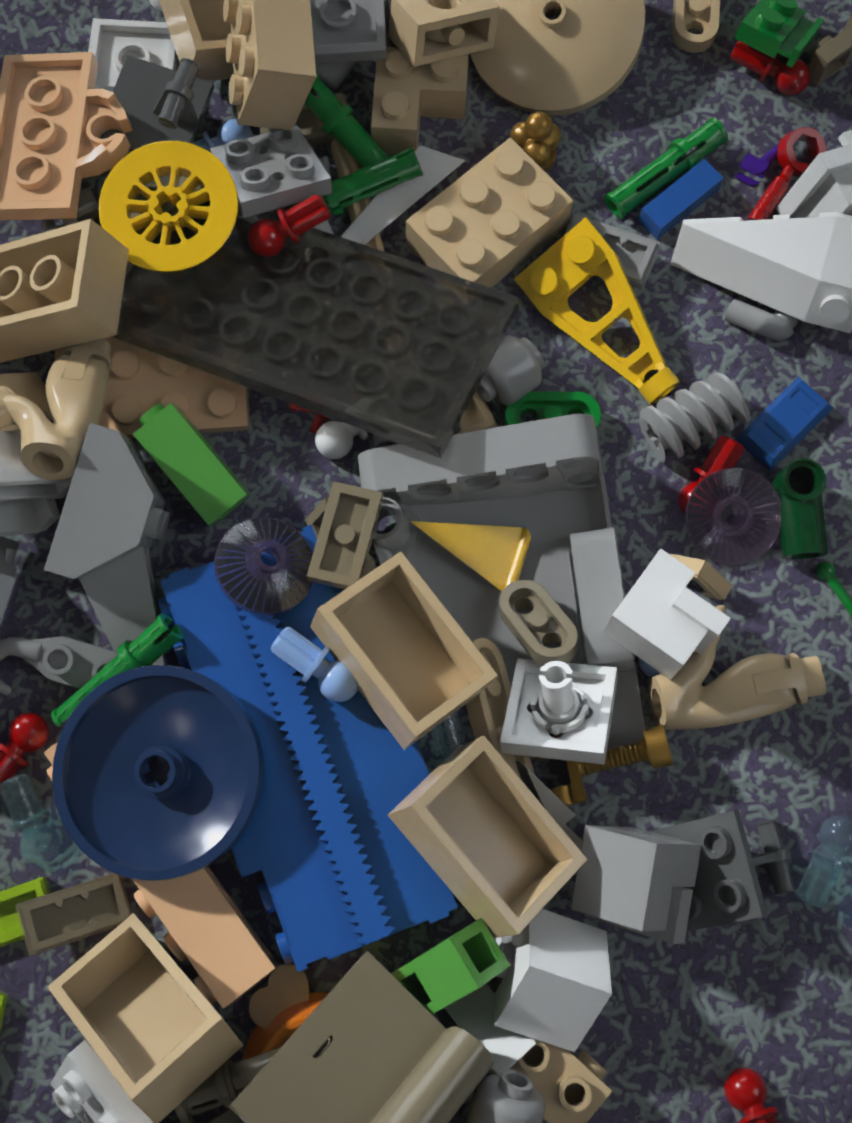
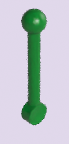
[816,562,852,617]

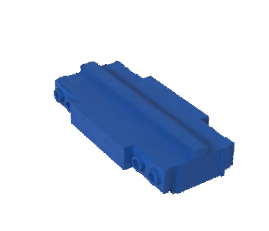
[157,525,458,972]

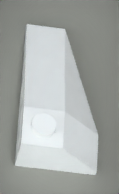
[670,212,852,333]

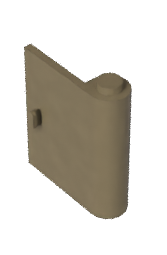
[229,951,494,1123]

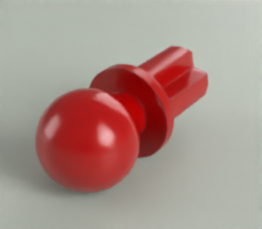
[731,40,810,96]
[247,195,331,257]
[678,435,744,519]
[0,712,49,792]
[724,1067,779,1123]

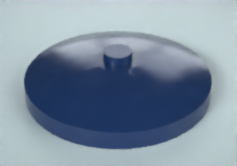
[52,665,264,881]

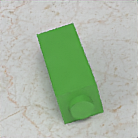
[133,403,252,526]
[391,918,510,1014]

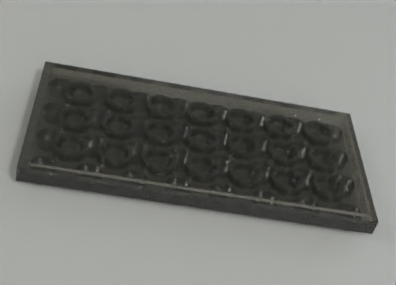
[111,201,519,459]

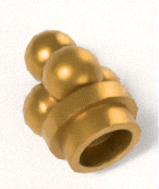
[510,112,561,172]

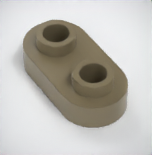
[499,580,578,666]

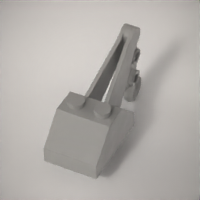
[0,423,170,695]

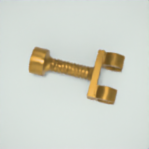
[535,725,674,806]

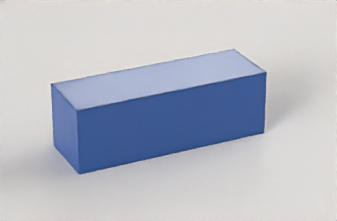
[638,159,724,240]

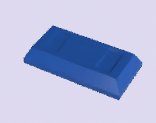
[735,376,834,471]

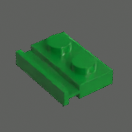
[734,0,824,68]

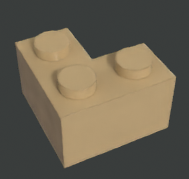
[371,46,469,155]

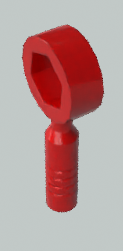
[747,127,826,220]

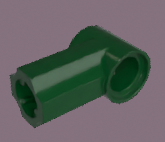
[771,458,828,560]

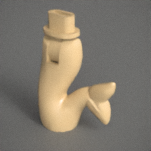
[0,339,112,480]
[648,605,826,730]

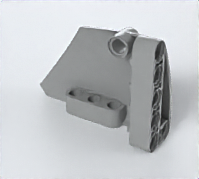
[358,414,645,764]

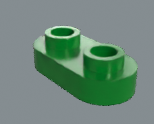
[504,391,601,429]

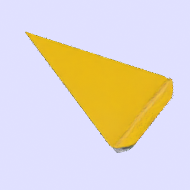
[410,521,531,591]

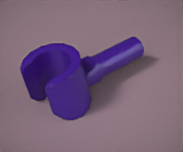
[735,143,779,187]

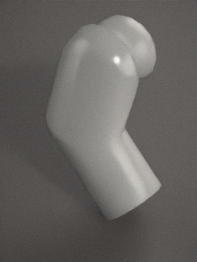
[725,299,798,341]

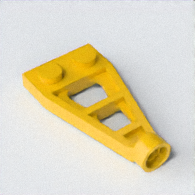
[514,217,680,406]

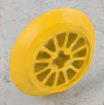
[99,140,238,272]

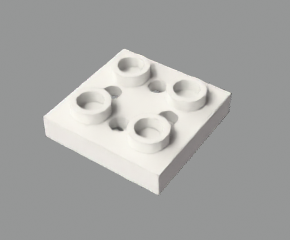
[500,658,618,765]
[50,1040,154,1123]

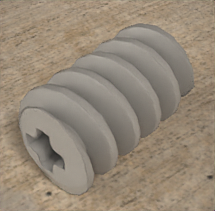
[639,372,751,464]

